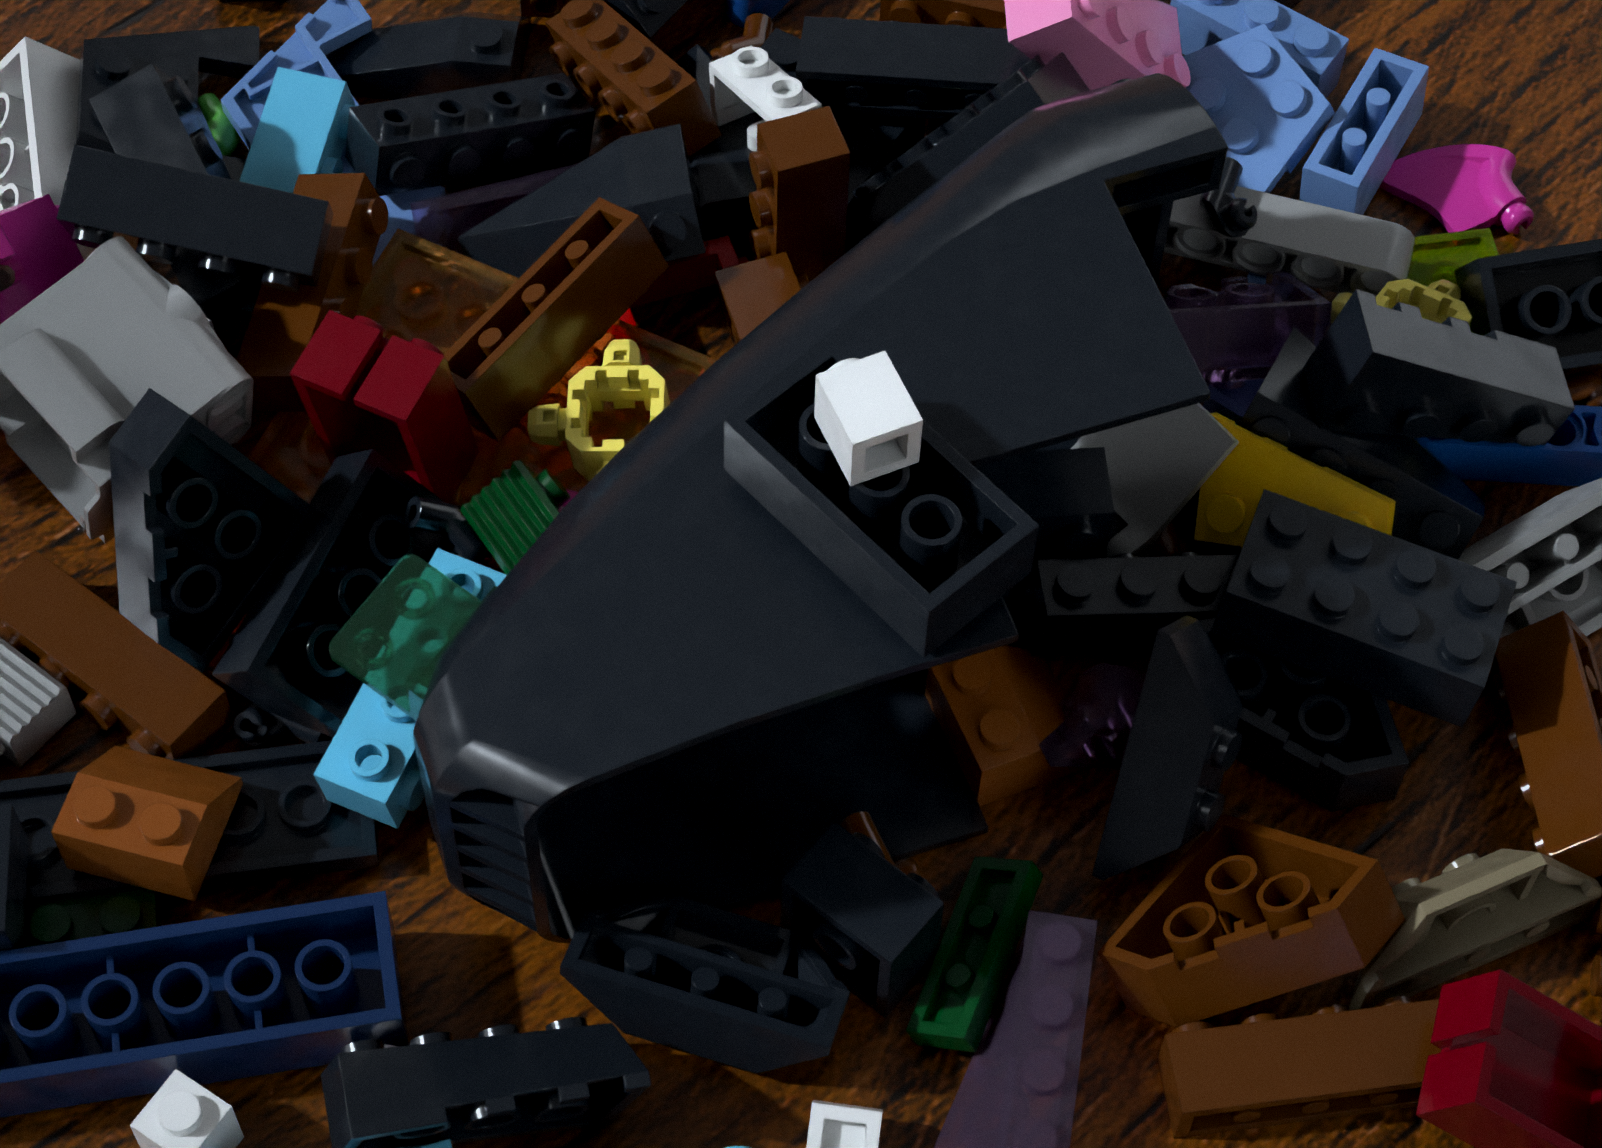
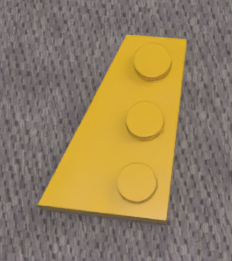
[1194,412,1396,547]

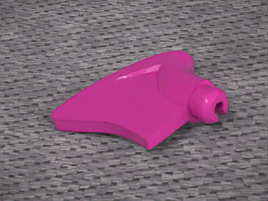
[1380,144,1534,241]

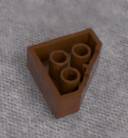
[1097,813,1405,1028]

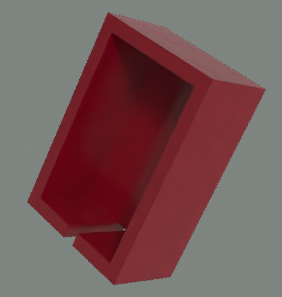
[289,310,479,503]
[1416,969,1602,1148]

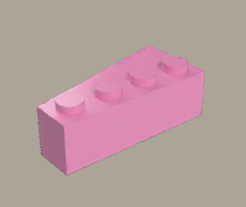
[1004,0,1191,90]

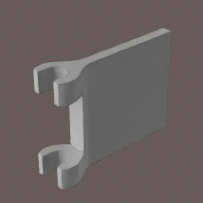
[1071,403,1239,558]

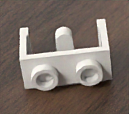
[709,45,822,151]

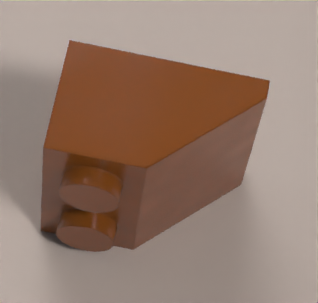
[925,645,1097,807]
[51,746,243,901]

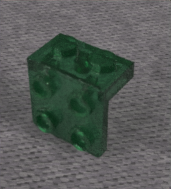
[329,554,497,721]

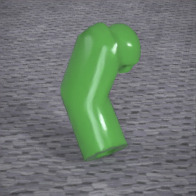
[198,93,241,157]

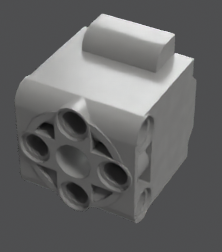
[0,236,254,544]

